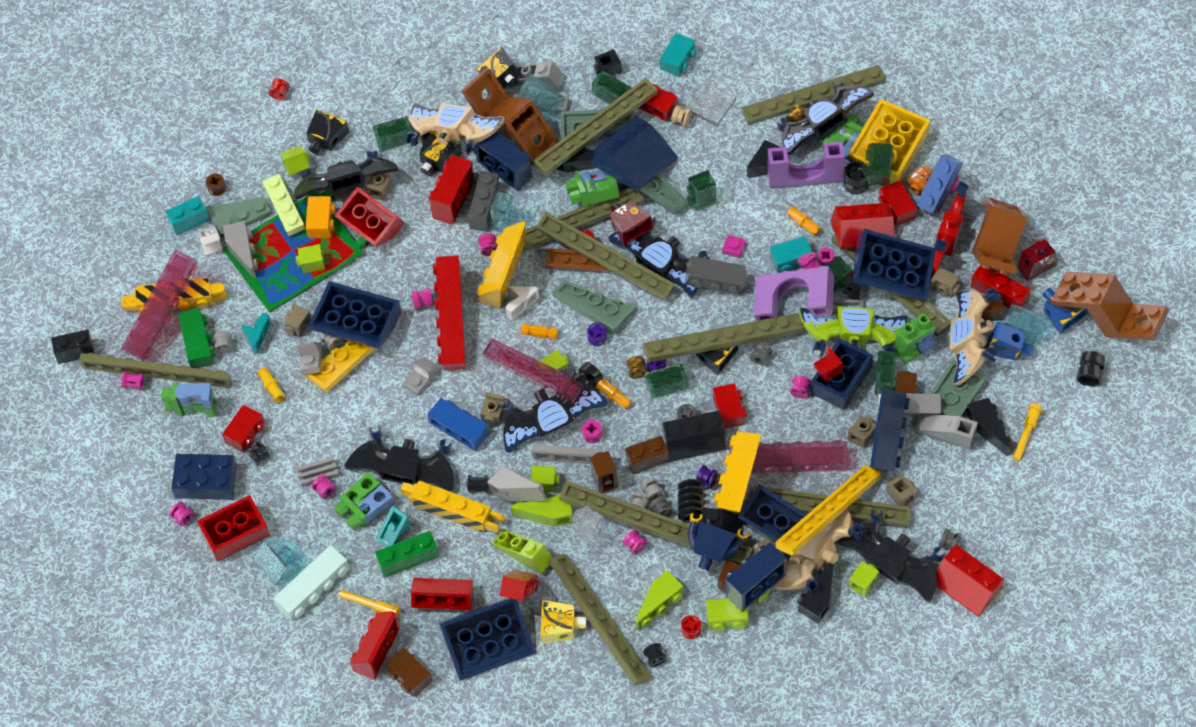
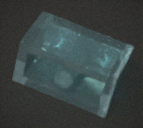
[490,191,517,233]
[1004,304,1048,344]

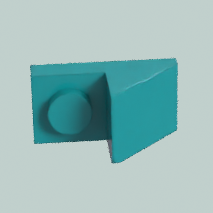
[241,312,271,354]
[375,506,410,547]

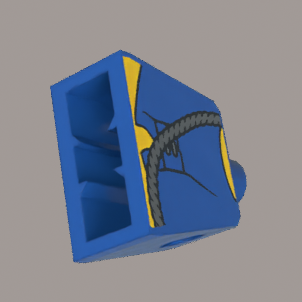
[1042,288,1088,334]
[986,321,1033,360]

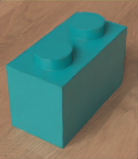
[659,33,697,77]
[165,195,210,236]
[770,236,812,273]

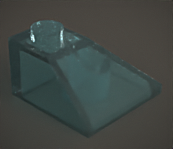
[517,73,564,122]

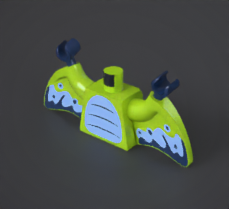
[799,306,909,361]

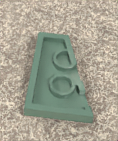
[206,197,272,238]

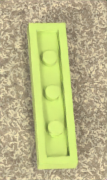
[262,174,305,236]

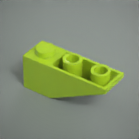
[510,494,574,527]
[492,529,552,573]
[635,570,684,630]

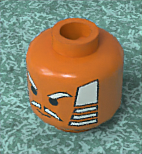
[908,166,933,194]

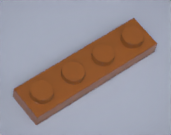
[546,248,622,273]

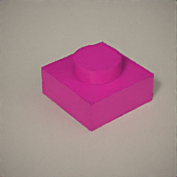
[722,235,746,258]

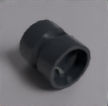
[843,161,868,195]
[1076,351,1106,387]
[567,362,603,387]

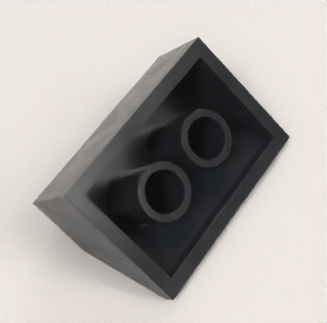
[661,410,726,462]

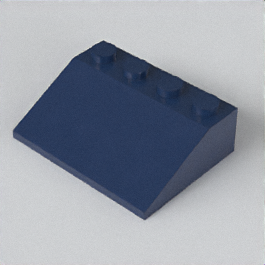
[592,116,678,191]
[853,229,936,302]
[308,281,401,349]
[870,389,910,471]
[438,598,535,681]

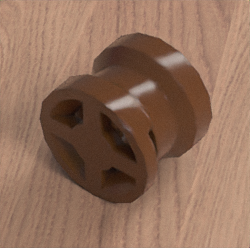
[206,173,226,196]

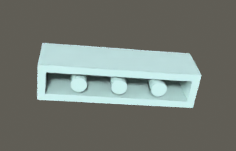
[273,545,349,621]

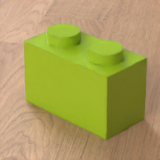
[706,598,748,632]

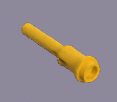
[1013,403,1043,461]
[339,590,400,617]

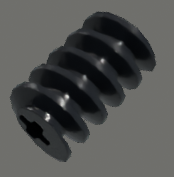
[678,479,703,524]

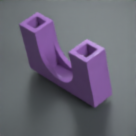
[767,141,845,188]
[754,266,835,321]

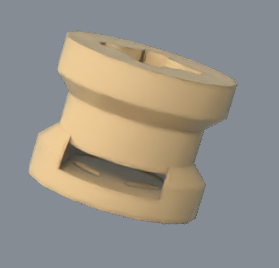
[671,105,691,127]

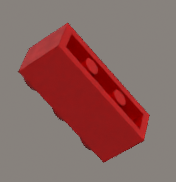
[970,265,1031,314]
[499,569,540,601]
[411,578,474,610]

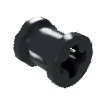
[467,475,488,493]

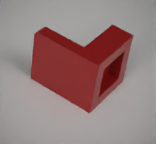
[814,347,843,382]

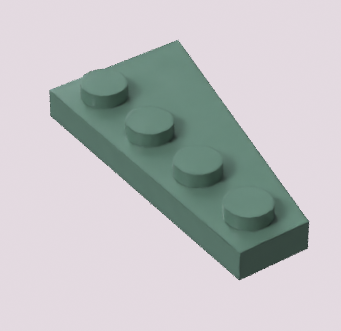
[560,110,634,140]
[640,174,689,213]
[553,280,636,334]

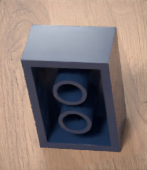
[475,131,533,191]
[810,338,873,410]
[171,454,237,500]
[738,484,807,544]
[726,542,787,612]

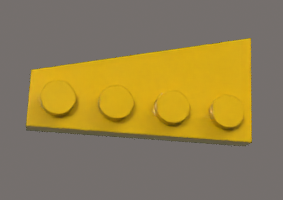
[303,340,375,393]

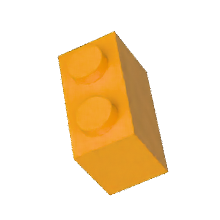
[306,196,336,238]

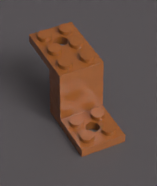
[461,68,559,166]
[972,196,1028,275]
[1051,271,1169,341]

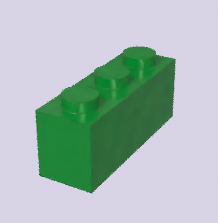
[178,308,215,369]
[375,531,439,578]

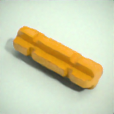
[521,323,558,339]

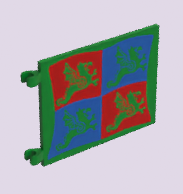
[222,188,371,313]

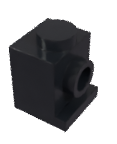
[593,49,622,78]
[844,270,869,301]

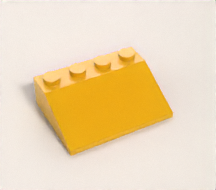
[848,99,931,184]
[477,221,526,308]
[713,431,761,514]

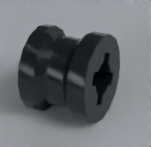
[246,441,270,465]
[643,643,667,667]

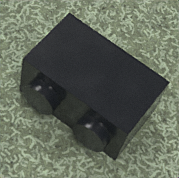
[51,329,95,364]

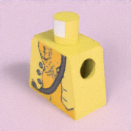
[541,600,586,643]

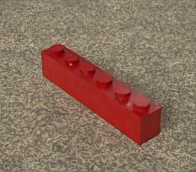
[433,255,466,371]

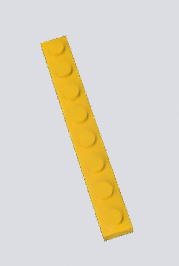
[776,465,881,556]

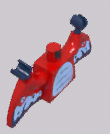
[931,181,969,279]

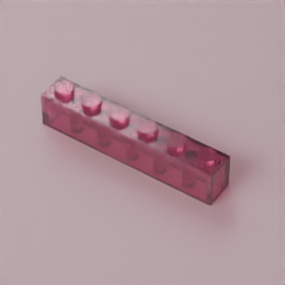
[121,249,198,361]
[482,338,584,403]
[729,440,848,474]

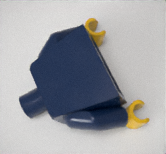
[687,513,749,571]

